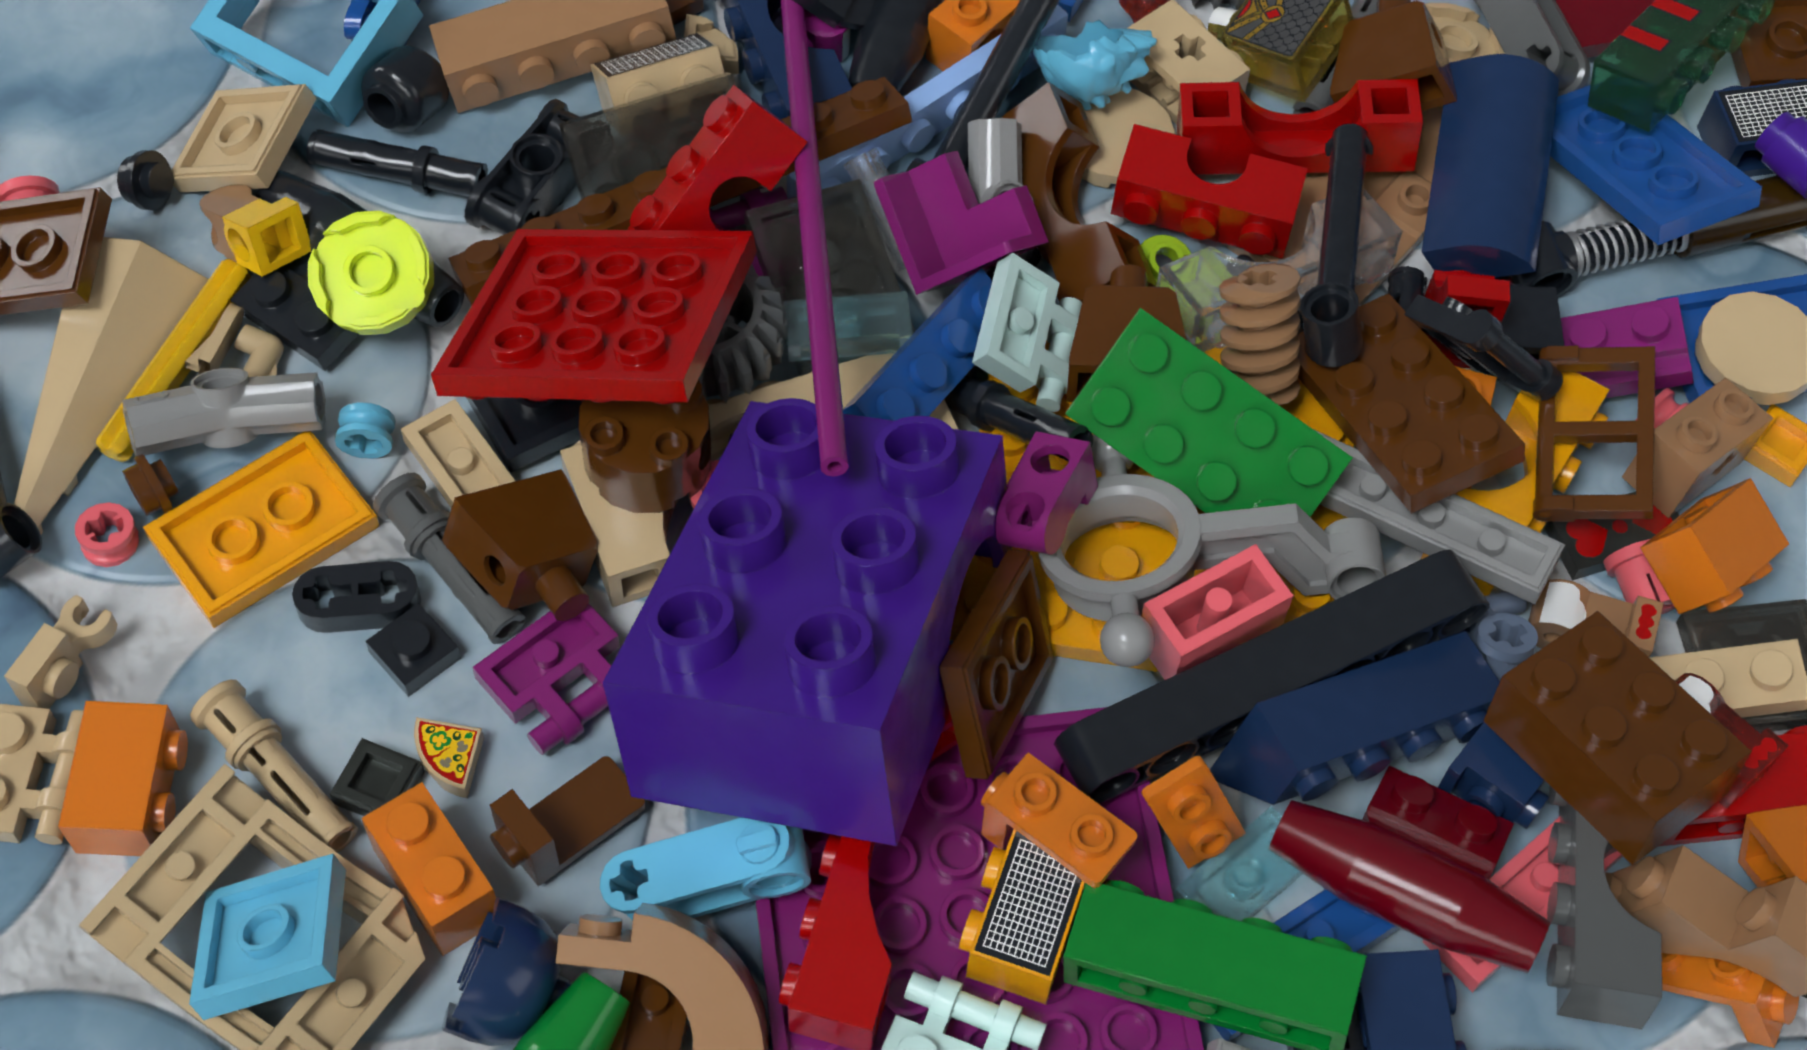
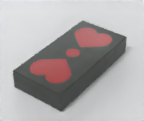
[1544,491,1679,581]

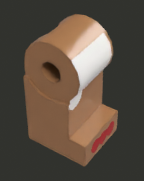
[1528,579,1664,657]

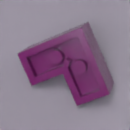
[874,151,1049,295]

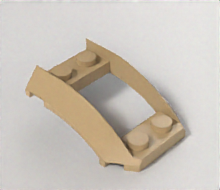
[79,763,425,1050]

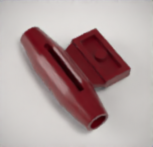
[1269,765,1551,973]

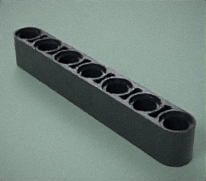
[1054,549,1490,804]

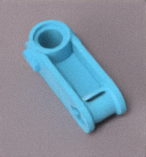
[600,817,812,921]

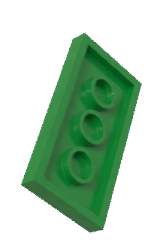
[1065,308,1353,517]

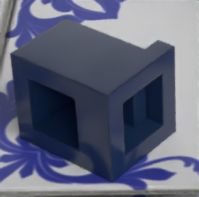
[1438,722,1549,829]

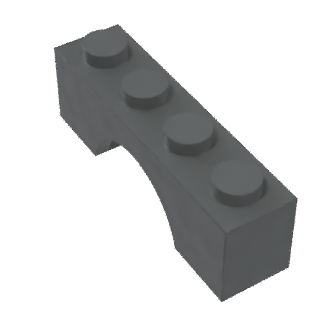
[1546,786,1662,1030]

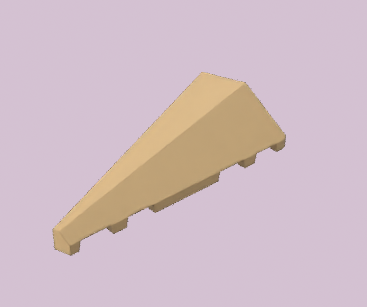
[14,237,208,534]

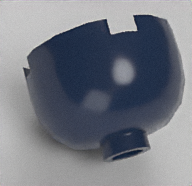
[442,897,571,1046]

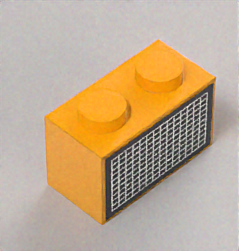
[959,829,1086,1005]

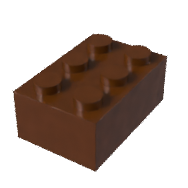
[1483,611,1752,865]

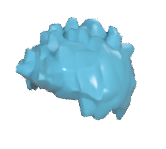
[1033,19,1157,110]

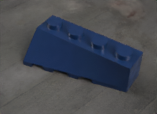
[1210,631,1500,805]

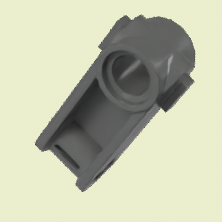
[1474,0,1590,97]

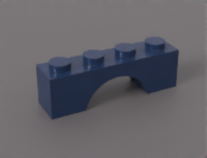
[714,0,852,119]

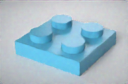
[189,853,346,1020]

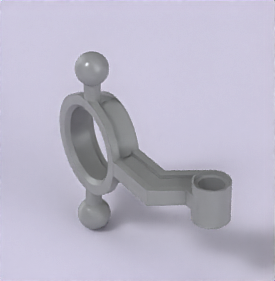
[1038,434,1387,667]

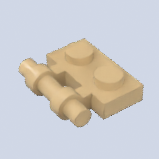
[0,704,84,845]

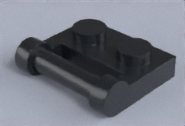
[1404,294,1563,401]

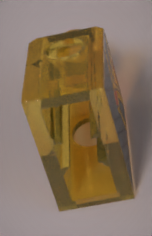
[1208,0,1354,102]

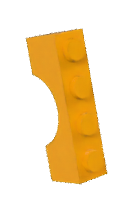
[1420,372,1610,596]

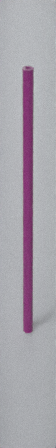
[780,0,848,477]

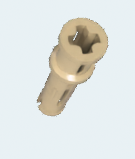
[190,679,358,853]

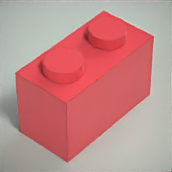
[1141,544,1293,680]

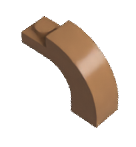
[556,903,769,1050]

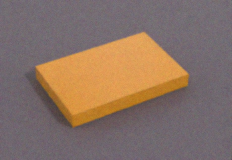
[143,431,380,629]

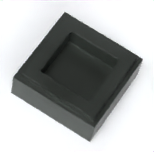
[329,738,425,816]

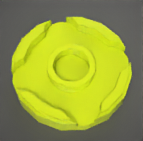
[308,210,434,335]

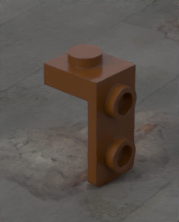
[490,756,646,887]

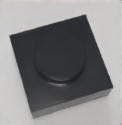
[365,603,461,697]

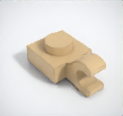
[4,595,118,709]

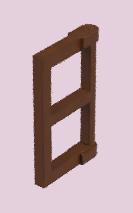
[1532,345,1656,522]

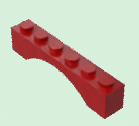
[779,645,957,1050]

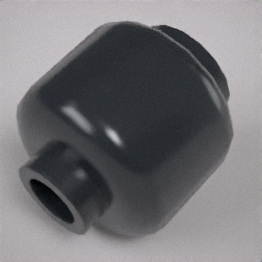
[361,45,449,133]

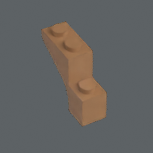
[1605,845,1807,997]

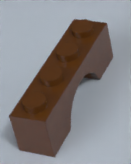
[1001,82,1158,302]

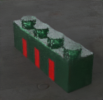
[1587,0,1775,132]

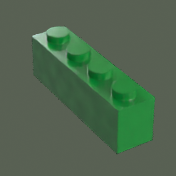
[1063,880,1367,1050]

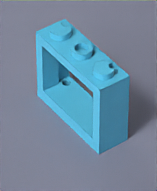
[190,0,424,127]

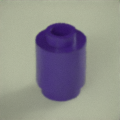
[1754,111,1807,198]

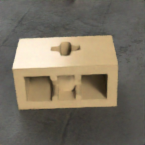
[1126,0,1250,125]

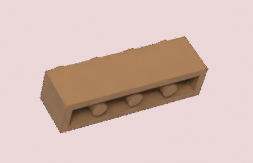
[429,0,676,113]

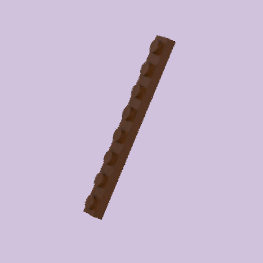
[448,77,912,306]

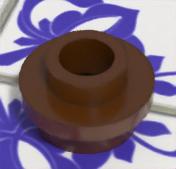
[122,454,179,516]

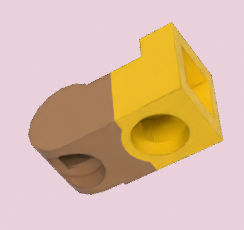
[199,184,311,277]

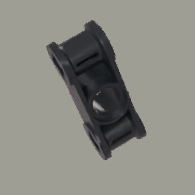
[464,99,610,235]

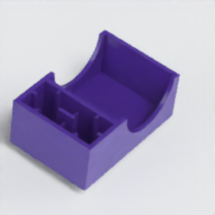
[603,398,1012,846]

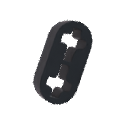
[292,561,422,633]

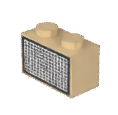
[591,32,729,135]

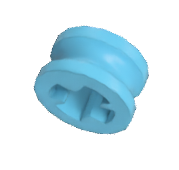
[335,402,396,459]

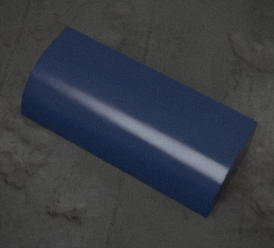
[1421,54,1559,278]

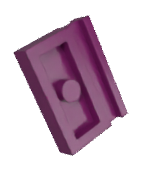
[1561,297,1693,398]

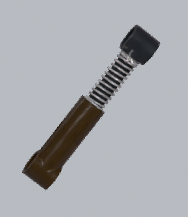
[1511,175,1807,297]

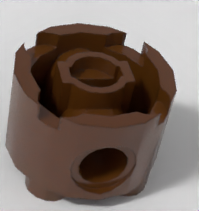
[579,379,711,513]

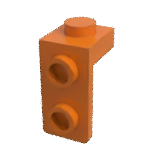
[980,752,1137,888]
[1141,756,1246,869]
[1661,953,1799,1048]

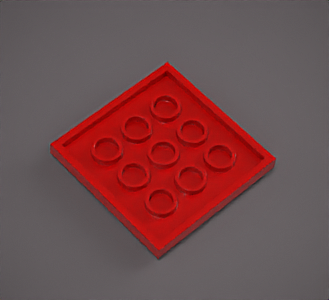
[431,229,757,404]

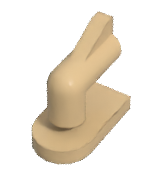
[185,303,284,377]

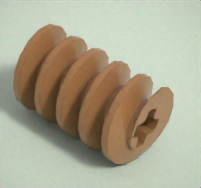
[1219,263,1300,405]

